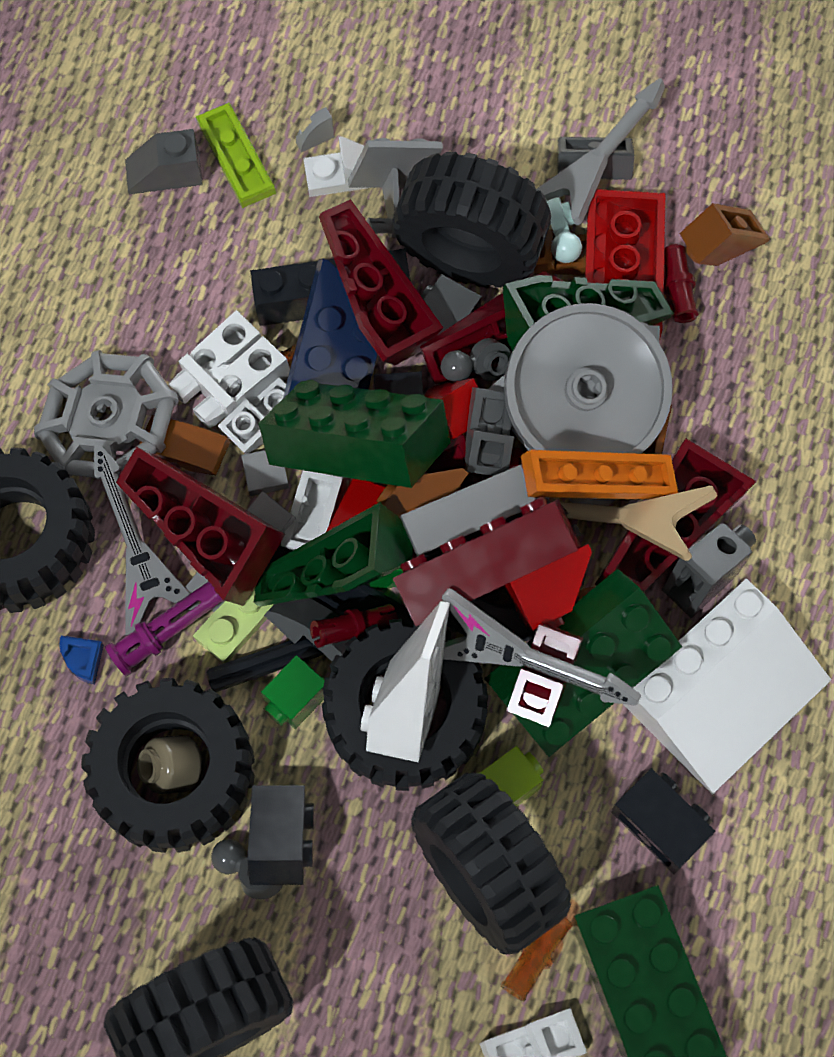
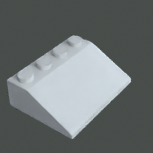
[623,578,831,795]

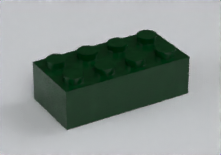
[258,380,451,488]
[484,569,683,757]
[571,885,727,1057]

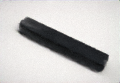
[206,636,325,692]

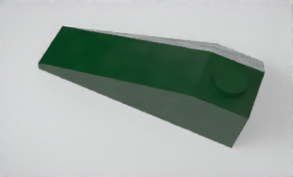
[503,275,674,351]
[253,502,413,607]

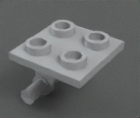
[348,138,443,238]

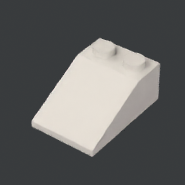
[361,601,450,762]

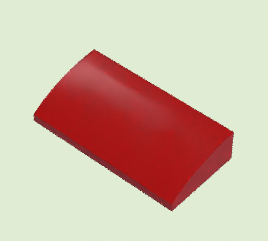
[585,189,666,341]

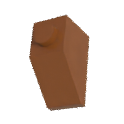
[679,203,770,266]
[376,468,469,517]

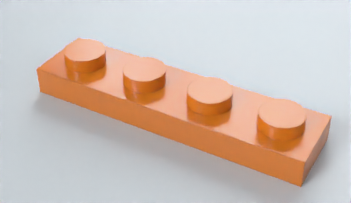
[521,450,678,499]

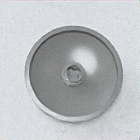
[504,303,672,454]

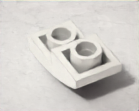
[218,378,286,454]

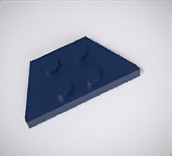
[283,259,377,398]

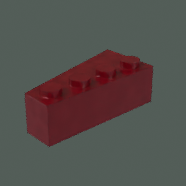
[595,438,757,593]
[116,446,285,606]
[393,496,581,627]

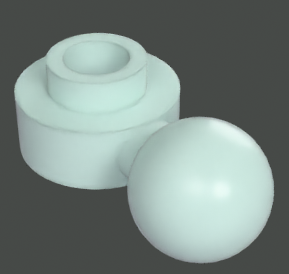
[547,197,582,263]

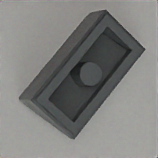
[557,137,635,180]

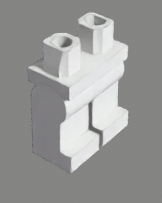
[169,310,290,429]

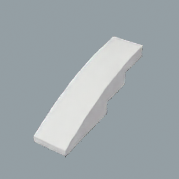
[281,470,350,550]

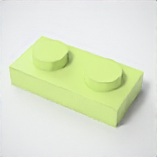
[193,586,274,663]

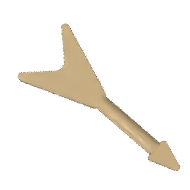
[549,486,717,561]

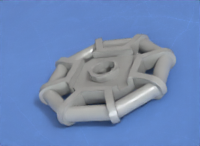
[34,350,178,478]

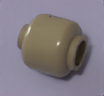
[137,735,205,794]

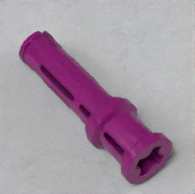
[105,581,224,677]

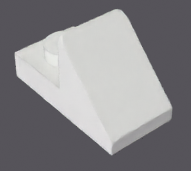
[303,137,366,197]

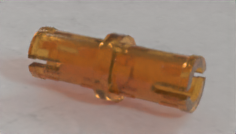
[500,918,572,1002]

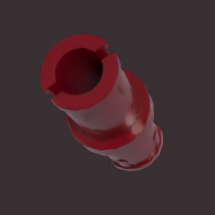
[664,244,699,323]
[310,604,398,648]

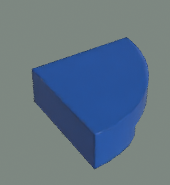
[60,635,104,685]

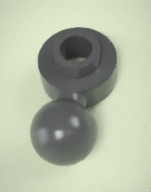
[440,338,511,382]
[211,839,283,900]

